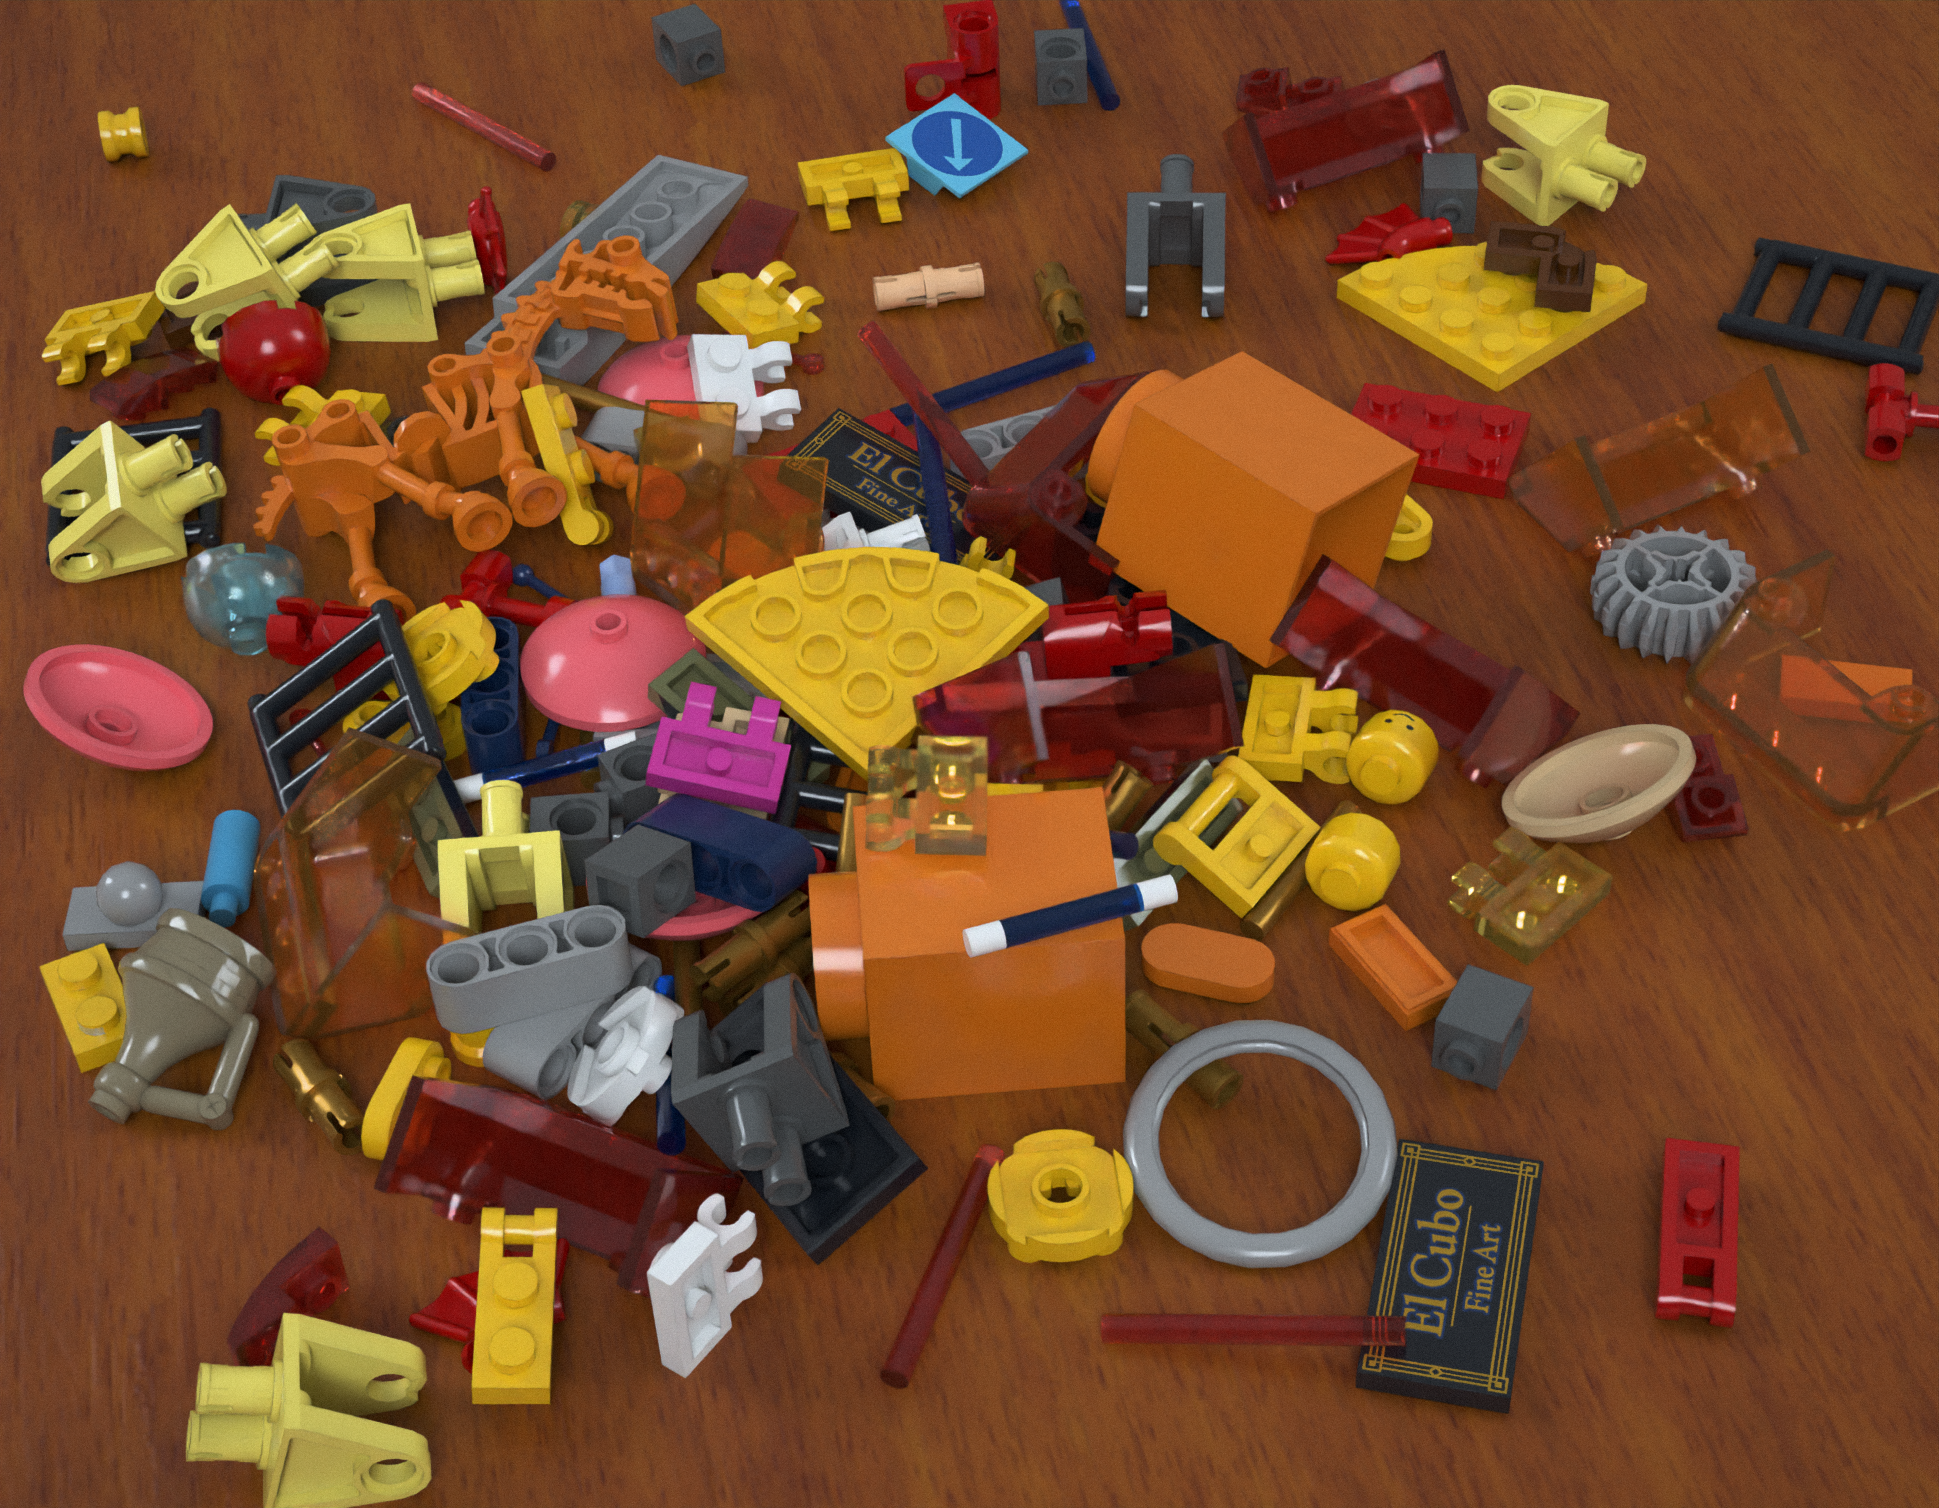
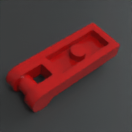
[1654,1138,1740,1328]

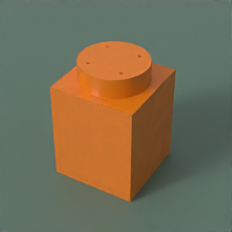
[1087,351,1419,668]
[808,787,1126,1101]

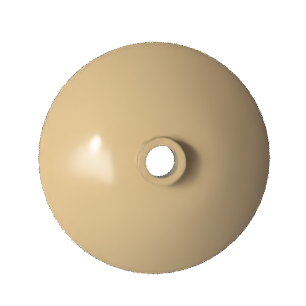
[1502,724,1696,843]

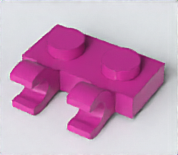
[645,681,791,814]

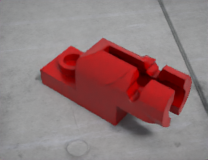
[983,590,1173,707]
[266,596,459,705]

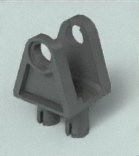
[1126,154,1226,317]
[238,175,379,307]
[671,973,850,1206]

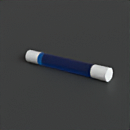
[454,731,639,804]
[962,874,1178,958]

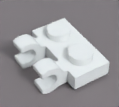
[687,334,801,443]
[647,1193,763,1378]

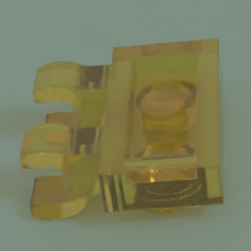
[865,735,988,856]
[1447,827,1613,966]

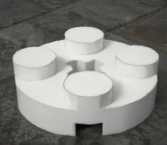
[567,986,684,1127]

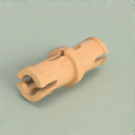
[872,262,984,312]

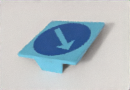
[885,93,1029,199]

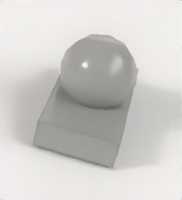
[62,861,206,951]

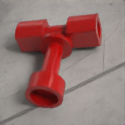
[1865,363,1939,462]
[438,549,579,628]

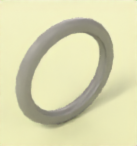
[1123,1020,1398,1268]

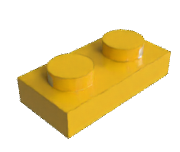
[39,943,127,1073]

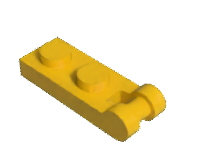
[521,384,614,545]
[471,1207,558,1404]

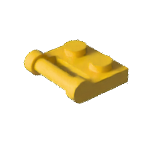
[1153,756,1321,919]

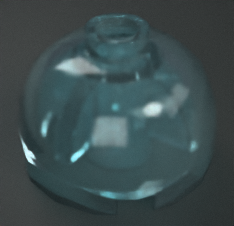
[181,543,304,656]

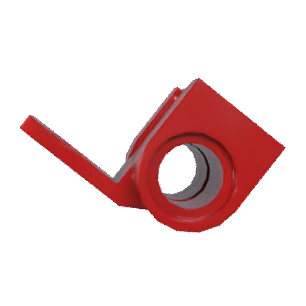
[904,0,1001,120]

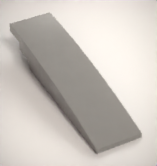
[465,155,748,386]

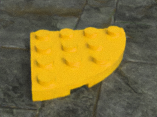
[1337,242,1648,392]
[685,547,1049,783]

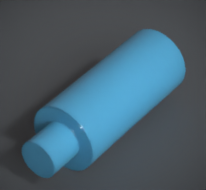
[201,810,261,927]

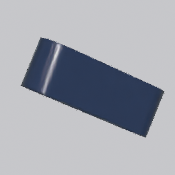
[461,617,526,782]
[623,793,818,912]

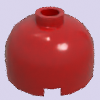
[216,300,331,405]

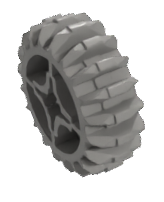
[1590,525,1760,664]

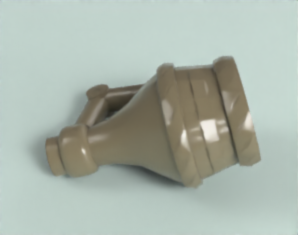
[88,908,277,1130]

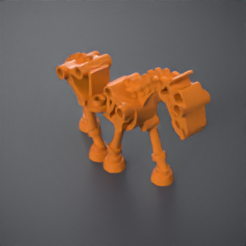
[253,235,684,623]

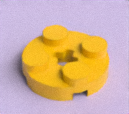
[382,600,499,716]
[987,1129,1134,1263]

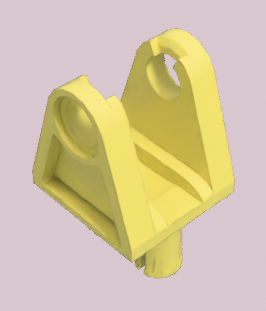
[1481,85,1646,226]
[155,203,340,362]
[310,203,485,342]
[41,420,227,583]
[438,780,575,945]
[186,1313,432,1508]

